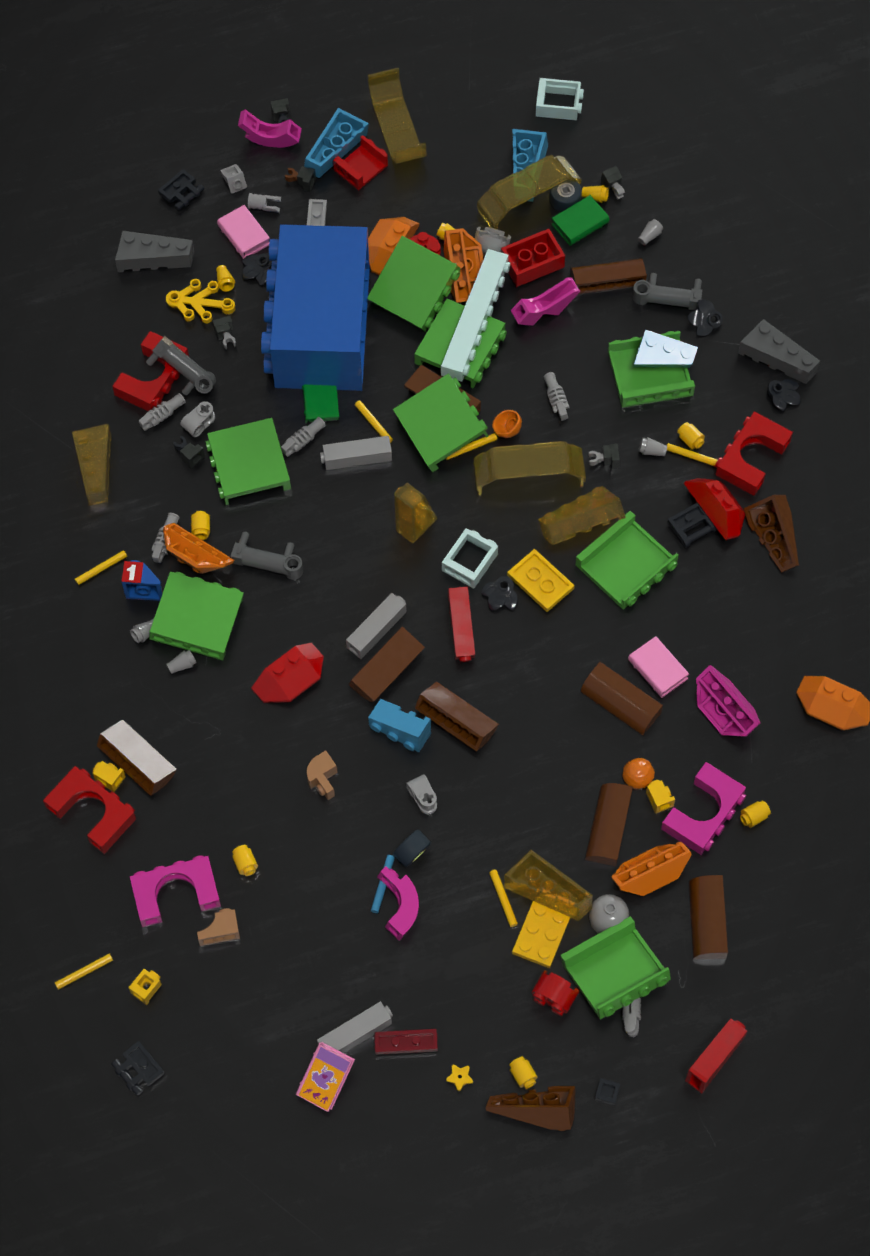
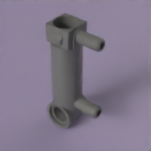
[632,273,702,310]
[146,336,216,395]
[231,532,303,580]

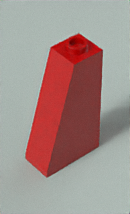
[448,587,475,662]
[685,1019,747,1093]

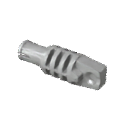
[544,372,569,421]
[139,393,186,431]
[281,417,326,457]
[152,513,180,563]

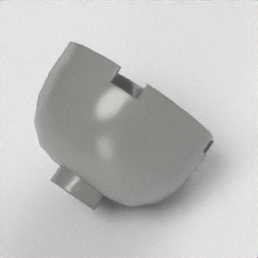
[475,227,511,257]
[589,894,629,933]

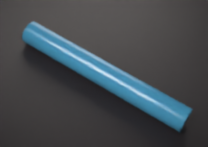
[371,855,395,913]

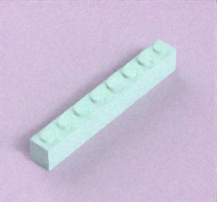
[441,249,511,382]

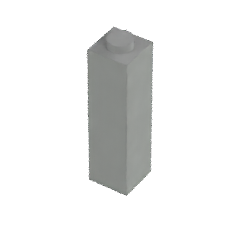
[320,436,392,470]
[346,593,406,659]
[317,1001,393,1053]

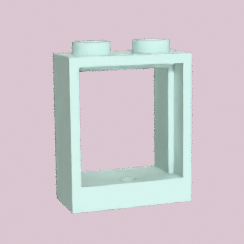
[536,78,584,120]
[442,528,498,589]

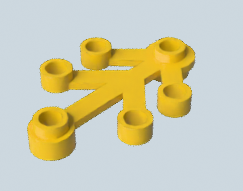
[166,279,235,324]

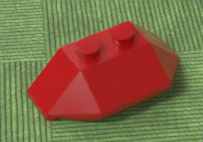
[684,478,745,540]
[251,643,324,703]

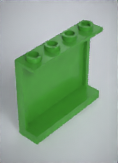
[367,236,461,332]
[414,299,507,388]
[608,331,695,408]
[393,373,488,472]
[205,418,291,505]
[575,511,678,609]
[149,571,244,660]
[561,916,671,1019]

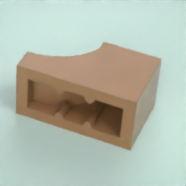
[197,908,240,946]

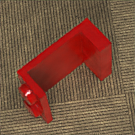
[333,135,388,190]

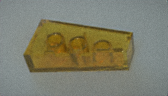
[72,424,111,506]
[394,483,438,544]
[538,486,626,545]
[504,850,593,921]

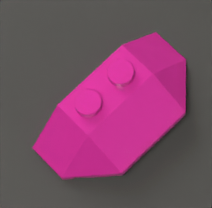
[696,665,760,736]

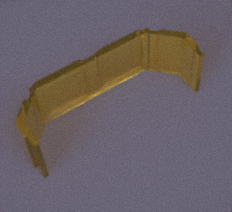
[368,68,427,164]
[477,155,581,229]
[474,441,586,496]

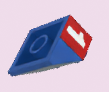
[122,560,163,601]

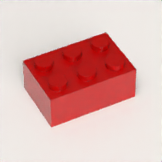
[501,229,565,287]

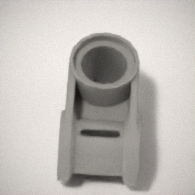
[180,402,215,437]
[406,774,437,814]

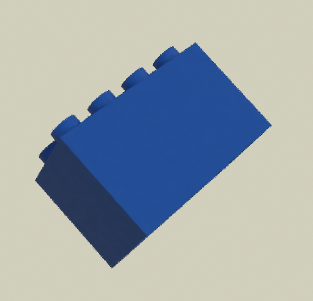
[261,225,370,391]

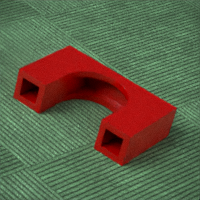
[112,331,189,411]
[715,411,793,496]
[43,766,136,854]

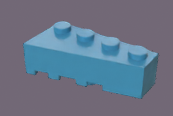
[304,108,369,178]

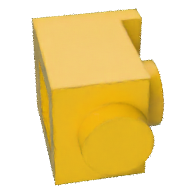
[93,761,126,792]
[646,780,675,813]
[129,969,162,1005]

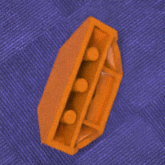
[368,217,419,275]
[443,228,484,303]
[163,523,234,574]
[796,676,870,730]
[611,842,692,896]

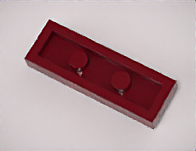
[375,1029,438,1054]

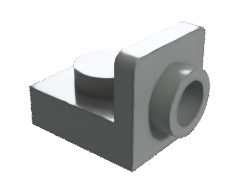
[220,164,247,193]

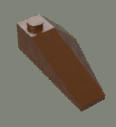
[744,495,799,572]
[486,1086,575,1131]

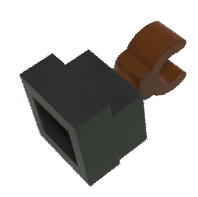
[285,166,317,192]

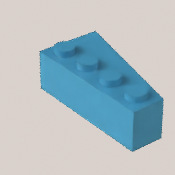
[512,129,548,202]

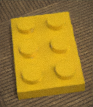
[507,549,575,612]
[512,898,572,968]

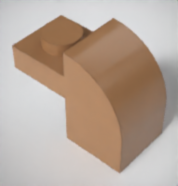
[307,751,337,800]

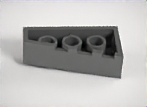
[115,231,194,272]
[738,319,820,384]

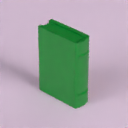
[551,195,610,246]
[302,384,339,423]

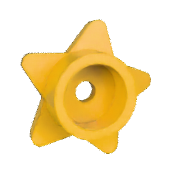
[446,1065,473,1091]

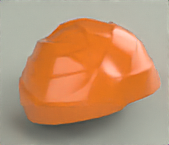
[492,410,522,438]
[622,758,654,789]

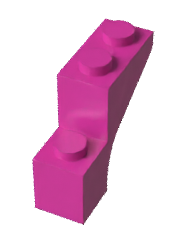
[511,278,580,326]

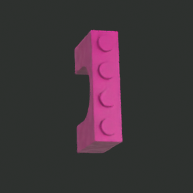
[661,762,746,855]
[130,855,221,927]

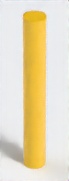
[355,400,393,443]
[446,433,497,460]
[667,443,718,467]
[75,550,127,585]
[489,870,518,927]
[55,954,113,990]

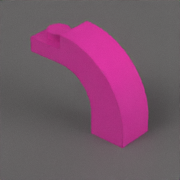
[238,109,302,148]
[378,866,419,941]

